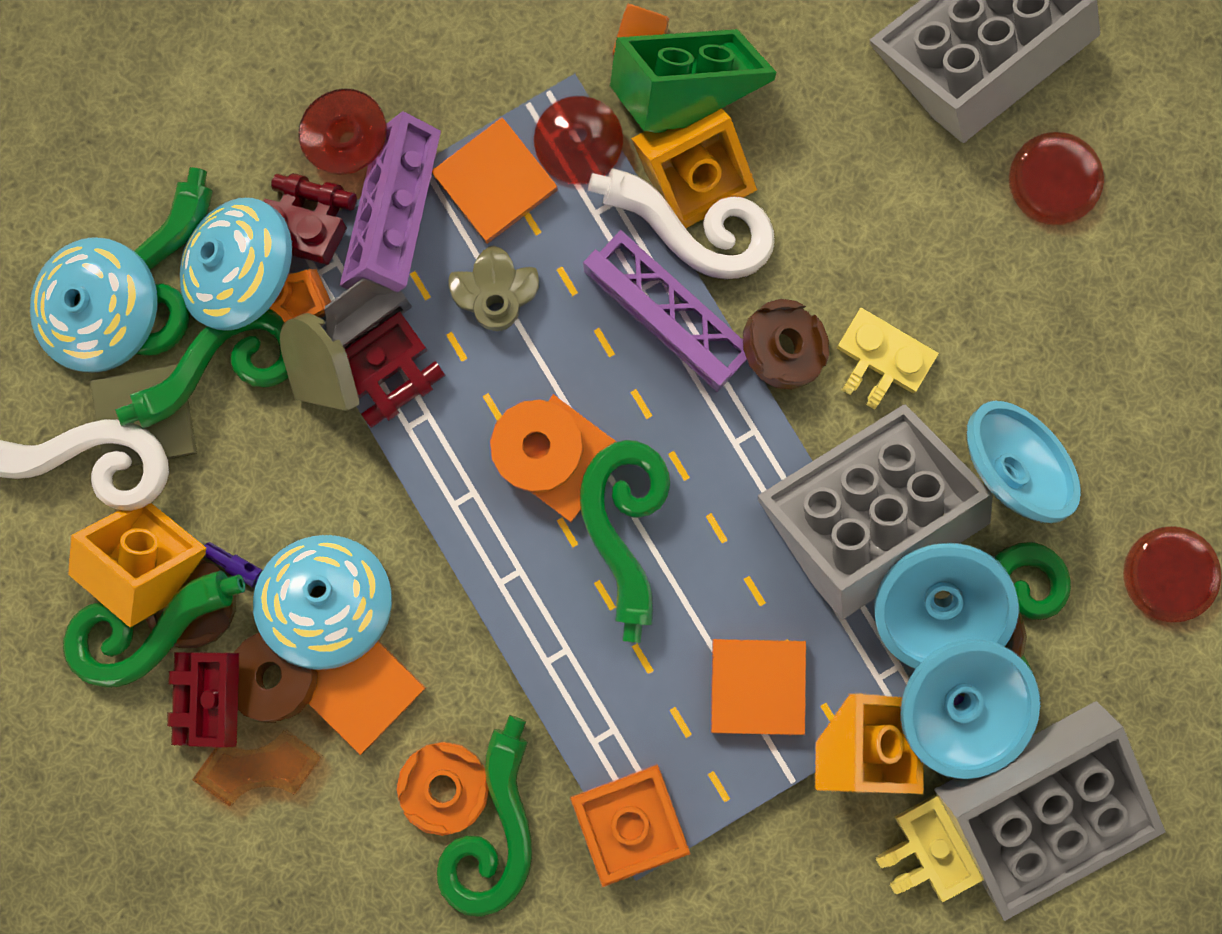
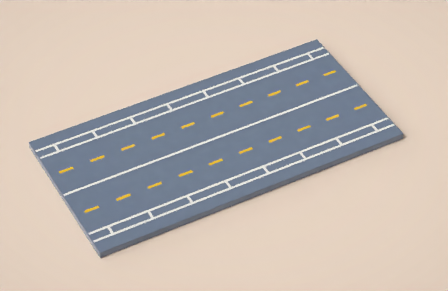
[289,74,916,881]

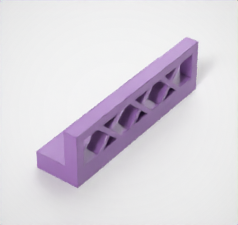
[340,111,441,292]
[583,230,747,392]

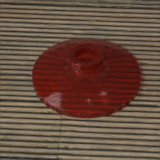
[298,89,387,175]
[534,96,623,185]

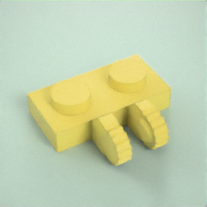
[836,308,939,410]
[876,795,984,902]

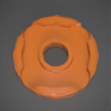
[490,399,583,493]
[396,741,489,836]

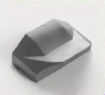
[325,279,412,350]

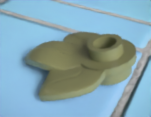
[448,246,539,331]

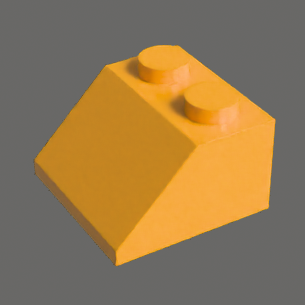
[631,108,757,228]
[68,503,206,627]
[815,694,923,794]

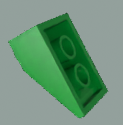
[610,29,776,133]

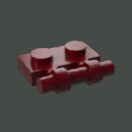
[263,173,357,265]
[345,311,446,428]
[167,652,239,748]

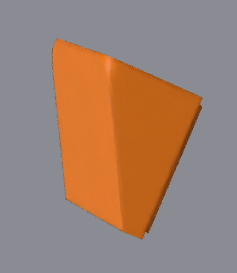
[612,4,669,55]

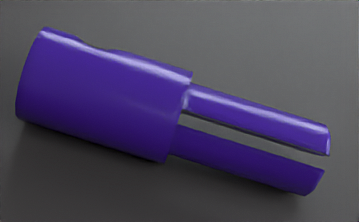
[204,542,263,588]

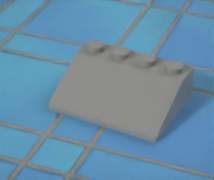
[869,0,1101,143]
[758,404,993,620]
[934,701,1166,921]

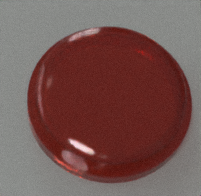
[1009,132,1104,225]
[1123,526,1221,622]

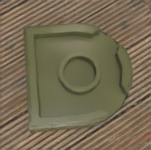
[280,313,360,411]

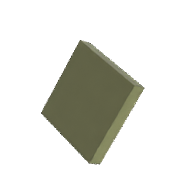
[90,364,197,467]

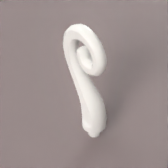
[588,168,774,279]
[0,420,169,511]

